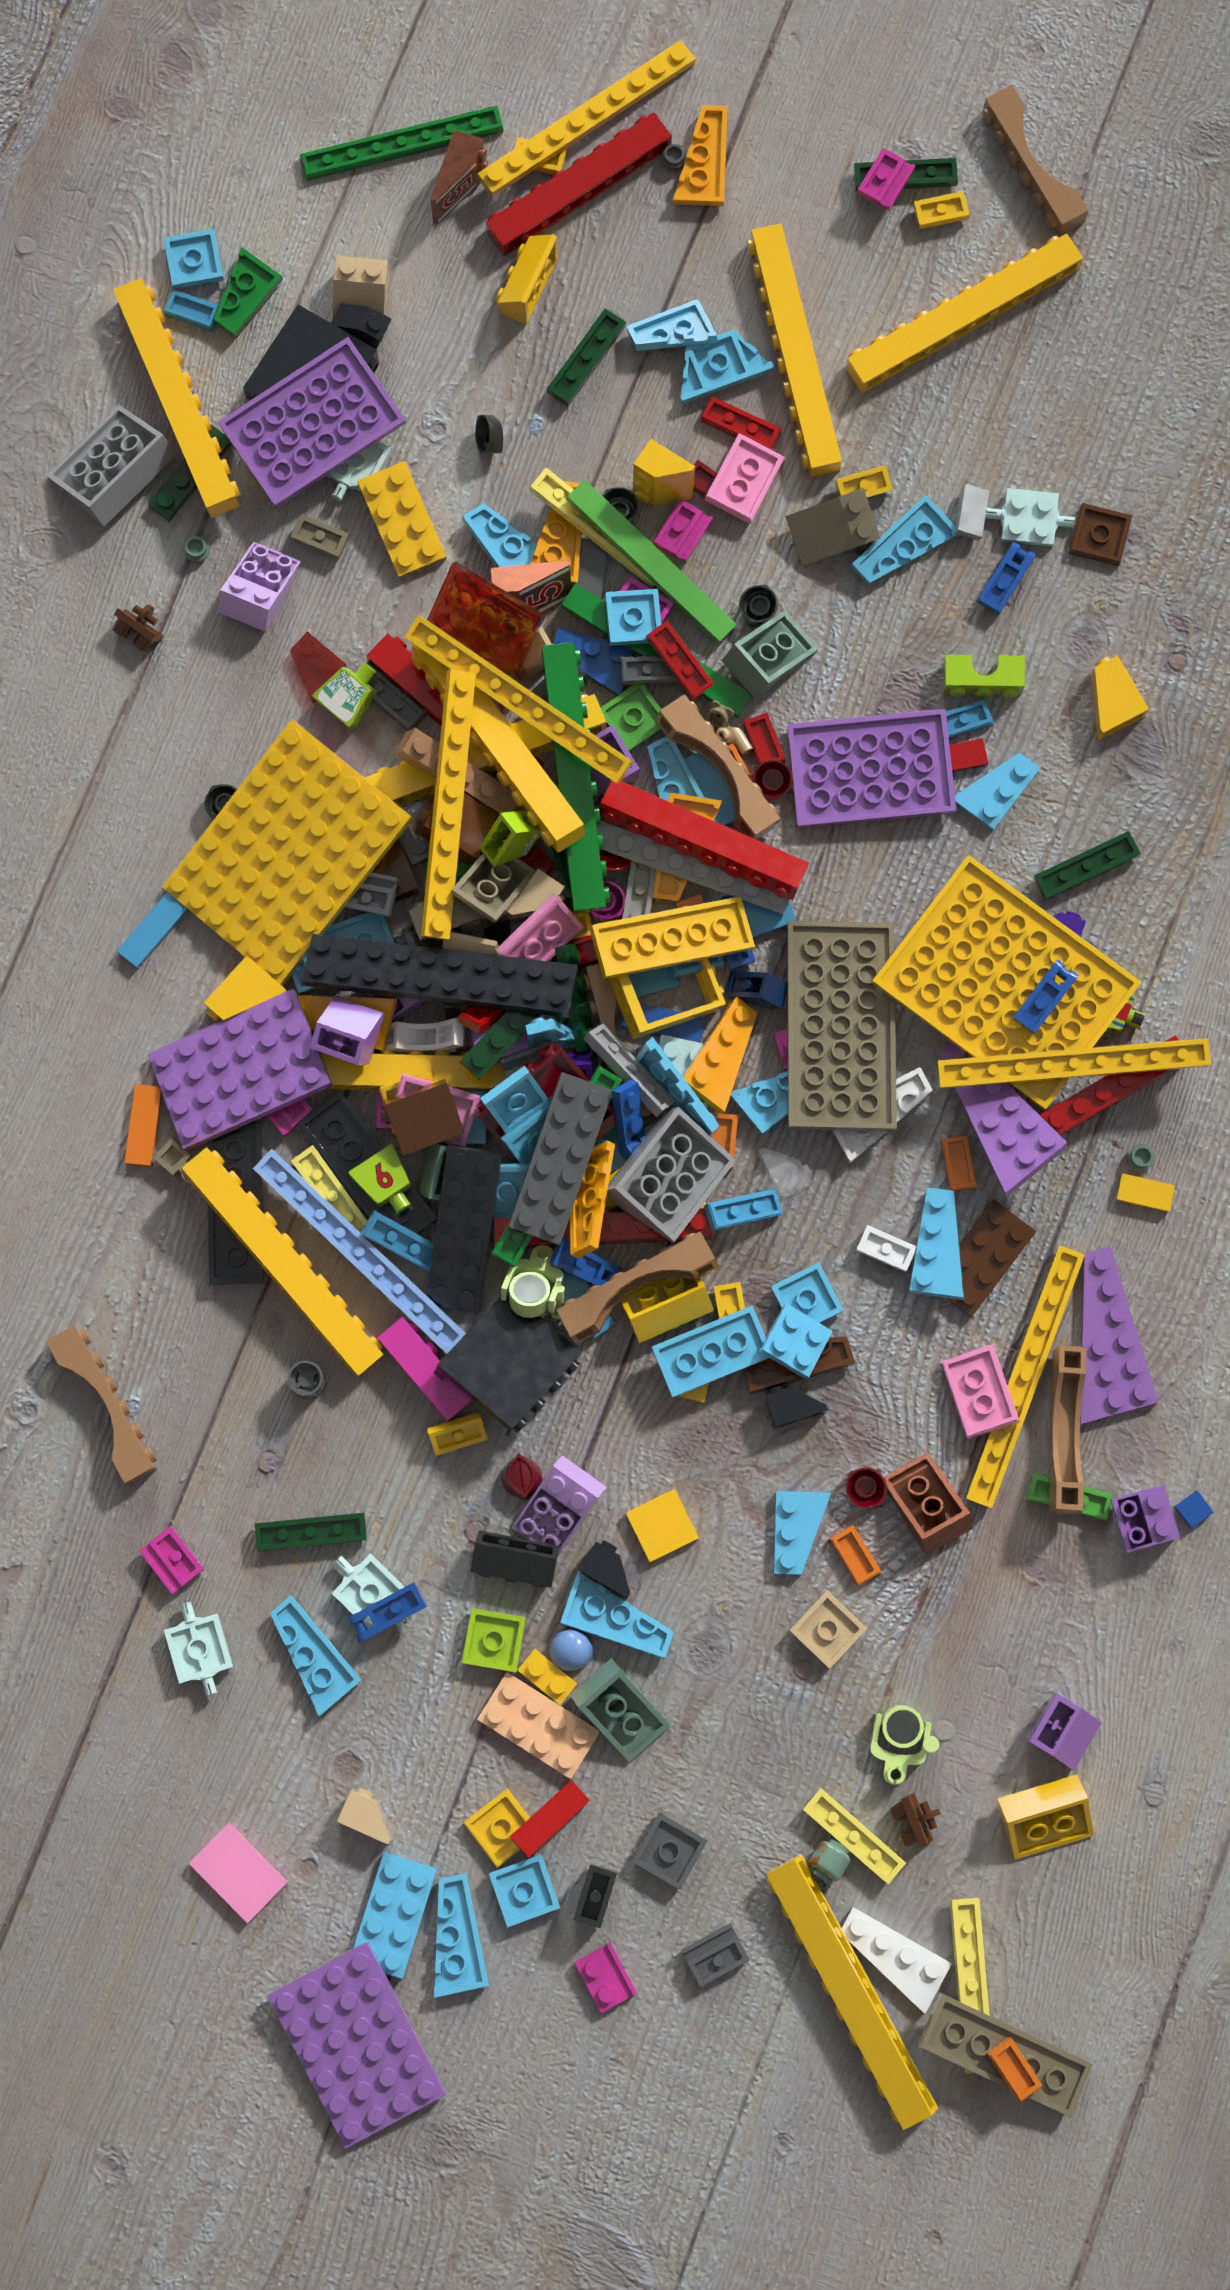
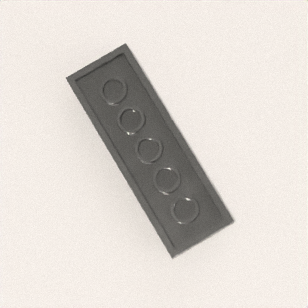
[508,1072,612,1245]

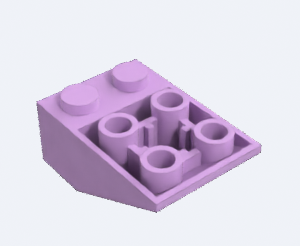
[218,541,301,632]
[511,1455,607,1556]

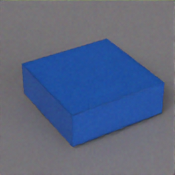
[1174,1490,1214,1529]

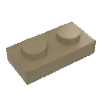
[291,514,350,560]

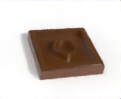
[1068,503,1132,566]

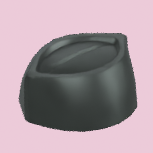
[475,414,504,454]
[603,487,639,526]
[739,584,778,628]
[204,784,237,820]

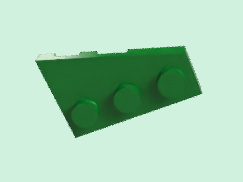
[214,247,283,338]

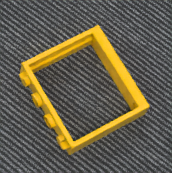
[608,906,726,1039]

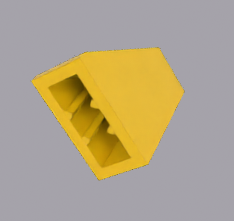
[1091,656,1149,741]
[204,956,287,1023]

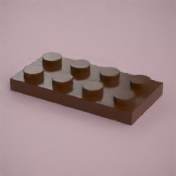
[946,1199,1037,1318]

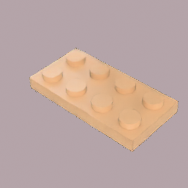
[477,1672,600,1779]

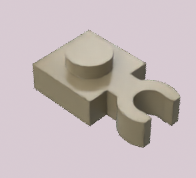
[153,1138,192,1186]

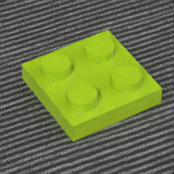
[462,1608,526,1673]

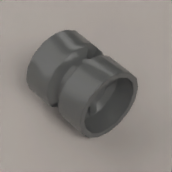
[287,1360,326,1399]

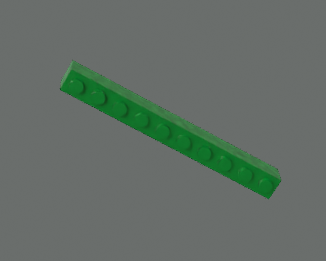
[541,642,610,914]

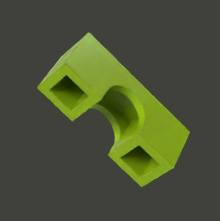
[943,655,1025,698]

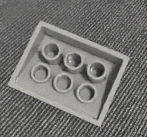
[47,405,177,526]
[607,1107,736,1242]

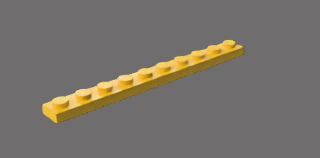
[477,40,696,197]
[404,615,634,785]
[421,669,476,940]
[937,1038,1211,1089]
[965,1245,1085,1509]

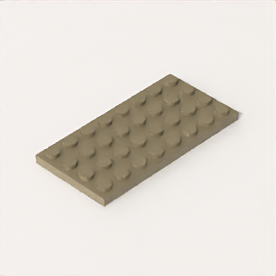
[787,920,897,1131]

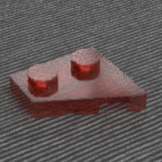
[290,631,347,704]

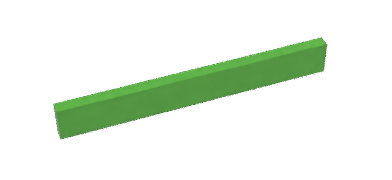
[566,479,737,644]

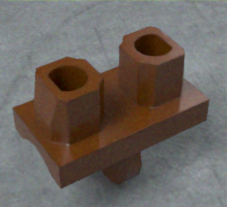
[113,604,164,652]
[890,1792,941,1847]

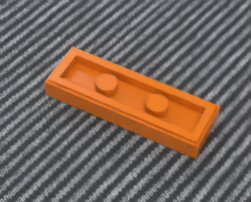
[124,1084,162,1167]

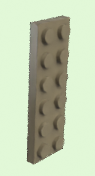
[918,1993,1093,2117]

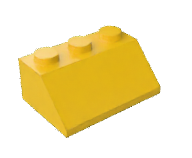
[496,234,558,325]
[633,439,695,506]
[620,1278,714,1343]
[998,1775,1094,1860]

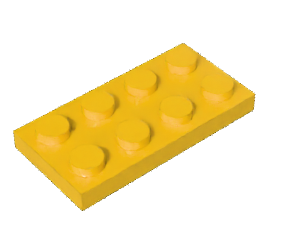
[357,461,447,578]

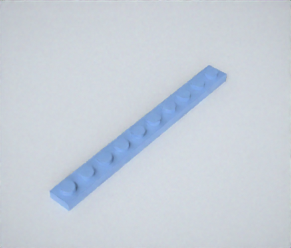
[253,1149,466,1353]

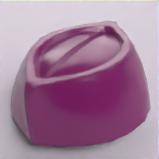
[590,881,625,920]

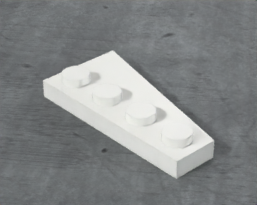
[832,1067,933,1163]
[841,1907,952,2014]

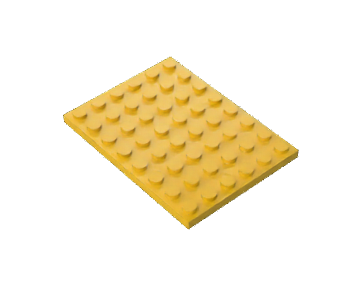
[162,719,413,986]
[872,855,1141,1111]

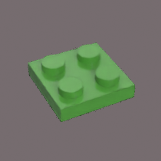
[600,685,662,752]

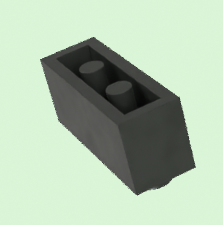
[470,1530,560,1588]

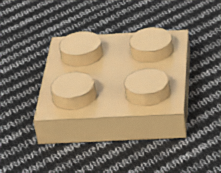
[789,1590,867,1669]

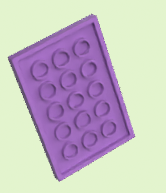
[218,337,406,508]
[788,709,956,828]
[148,989,333,1151]
[267,1941,446,2149]

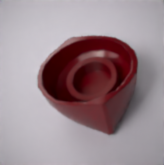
[750,760,794,799]
[501,1453,542,1500]
[846,1467,887,1508]

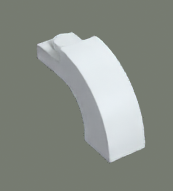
[381,1018,465,1055]

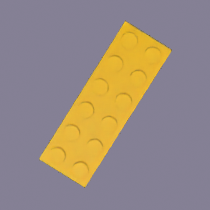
[589,896,755,979]

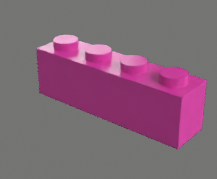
[377,1316,473,1422]

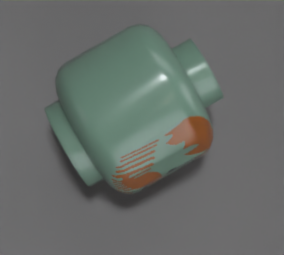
[809,1839,851,1883]

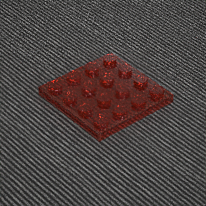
[427,561,546,700]

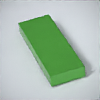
[1026,1473,1113,1522]

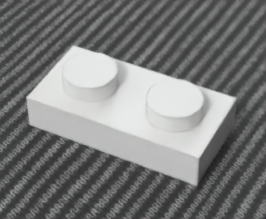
[856,1225,917,1273]

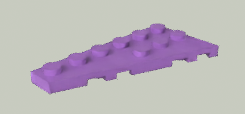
[939,1043,1068,1197]
[1080,1246,1158,1425]

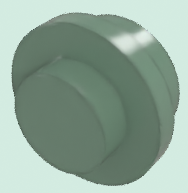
[183,536,210,562]
[1128,1144,1155,1171]

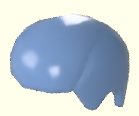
[549,1629,594,1671]

